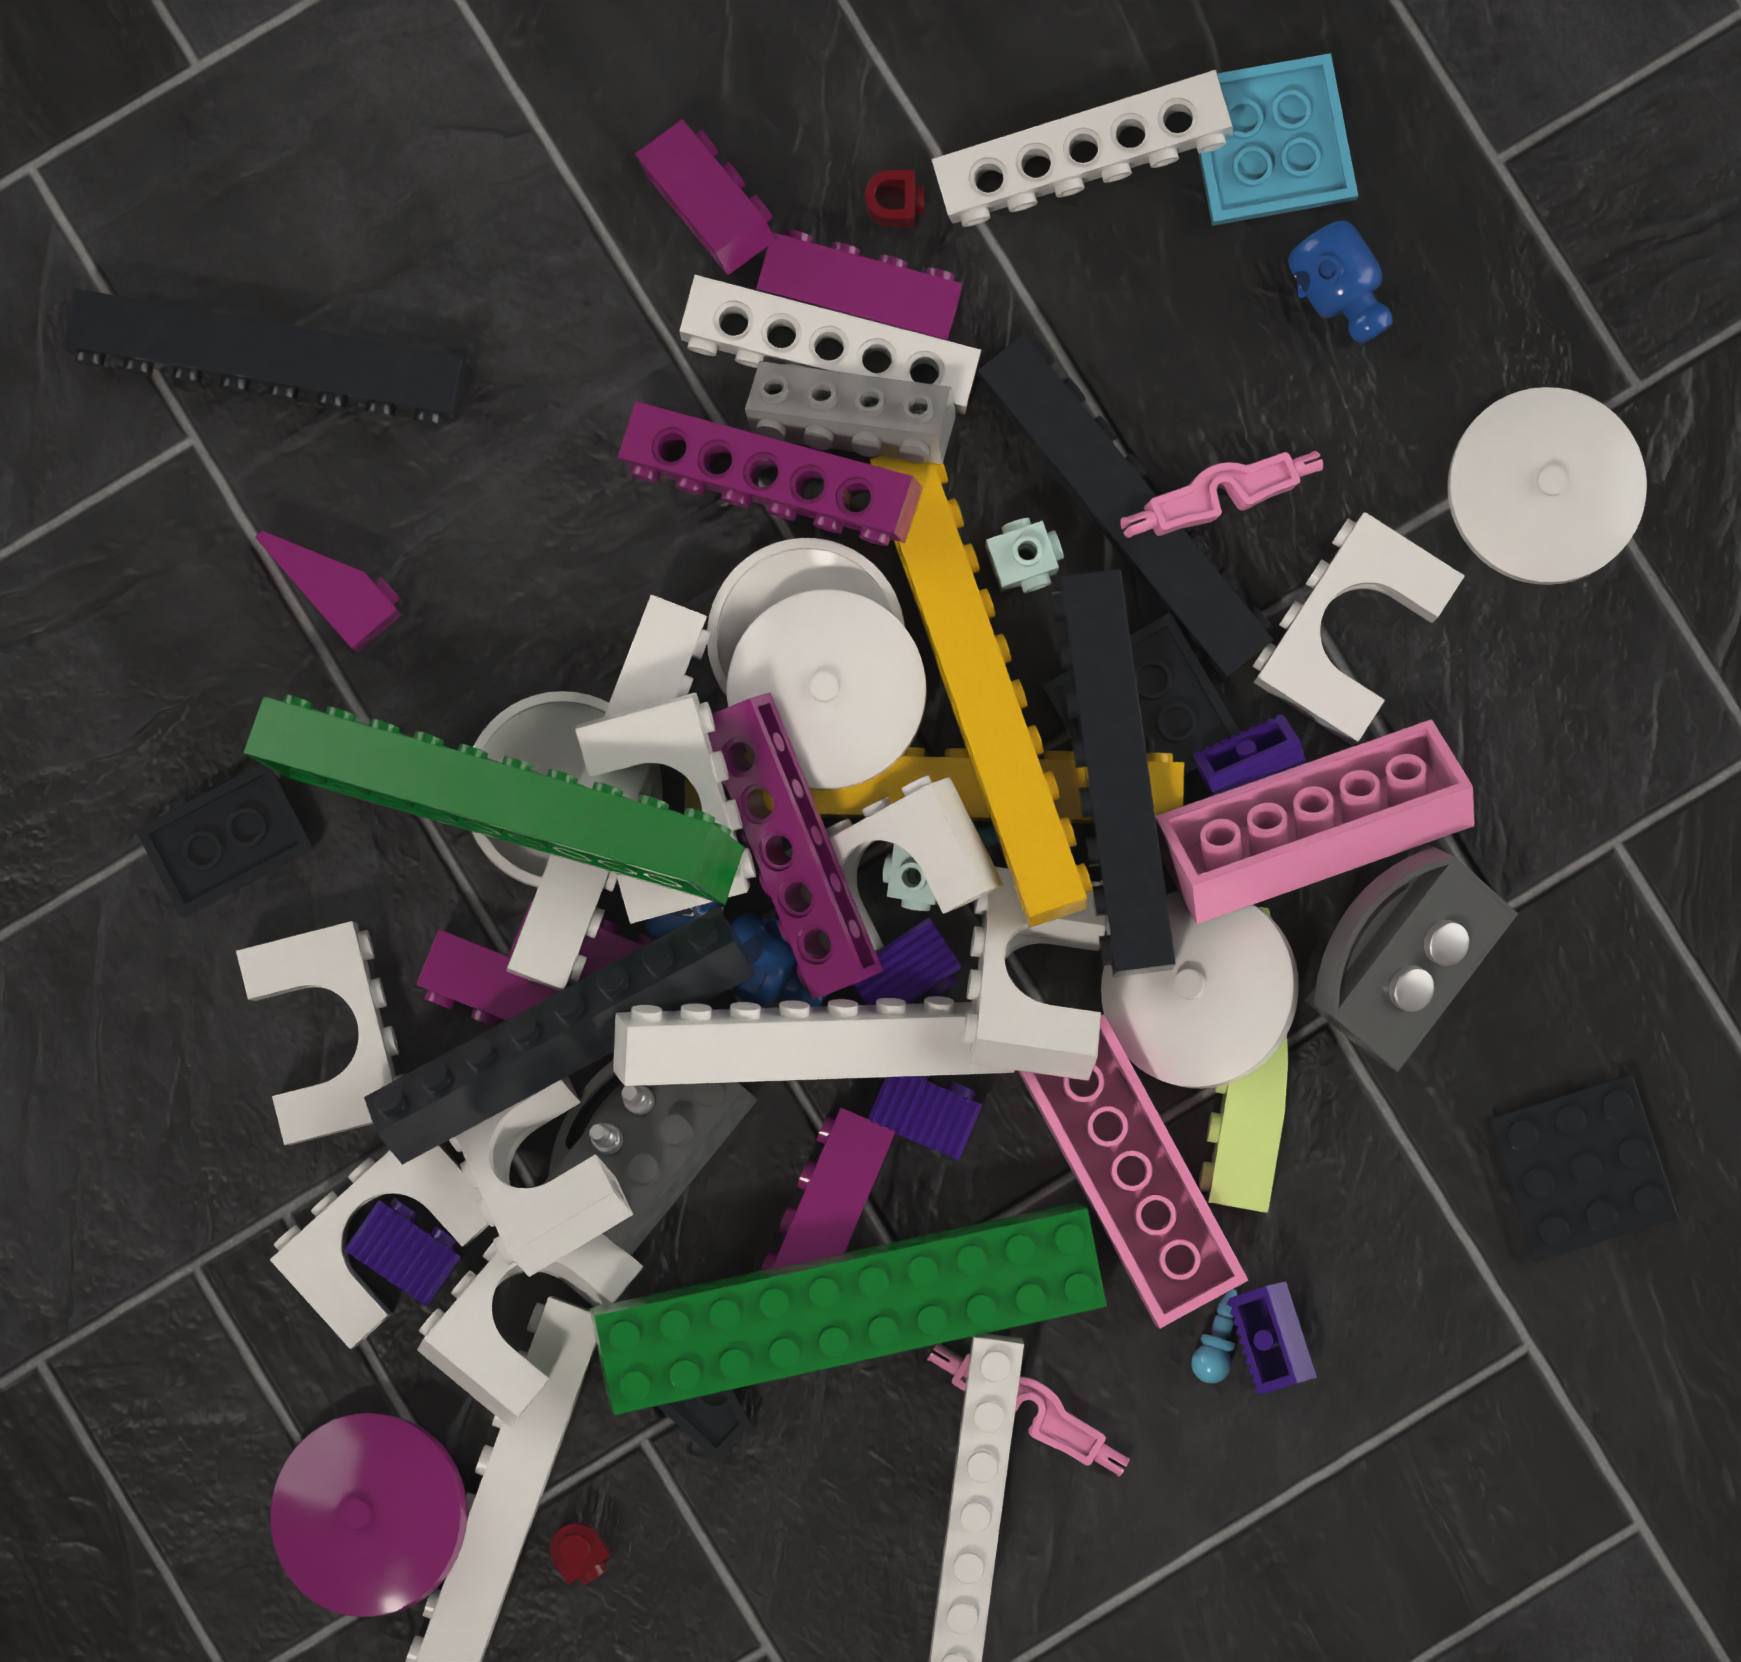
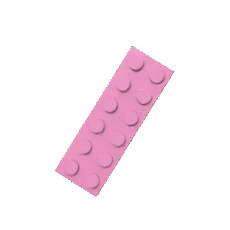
[1155,719,1474,924]
[1018,1014,1248,1328]

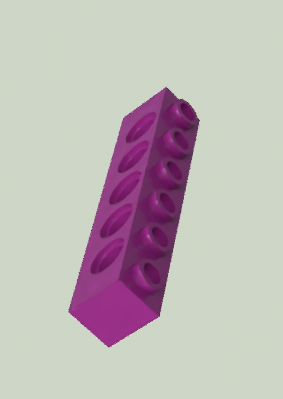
[618,401,922,546]
[708,693,883,1000]

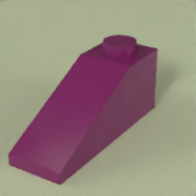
[255,531,402,654]

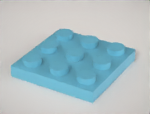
[1192,53,1358,226]

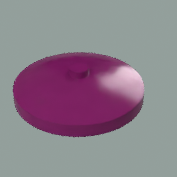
[271,1413,467,1617]

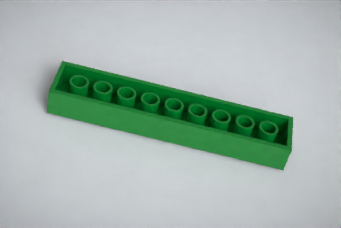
[244,694,745,905]
[590,1202,1107,1415]

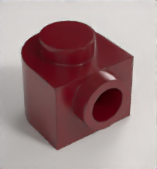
[865,170,924,227]
[550,1521,612,1586]

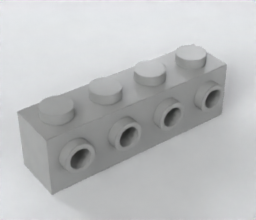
[745,361,956,464]

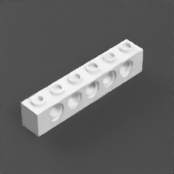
[932,70,1234,227]
[680,275,981,415]

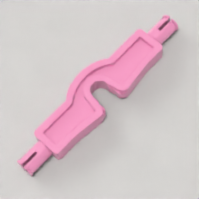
[1121,451,1323,538]
[927,1344,1130,1477]

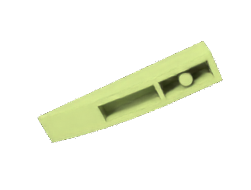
[1198,907,1288,1213]

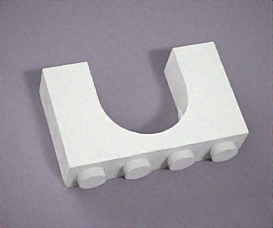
[1253,512,1464,746]
[575,693,756,924]
[784,776,1004,952]
[962,867,1106,1081]
[236,921,404,1145]
[449,1076,633,1277]
[270,1144,489,1349]
[417,1234,643,1427]

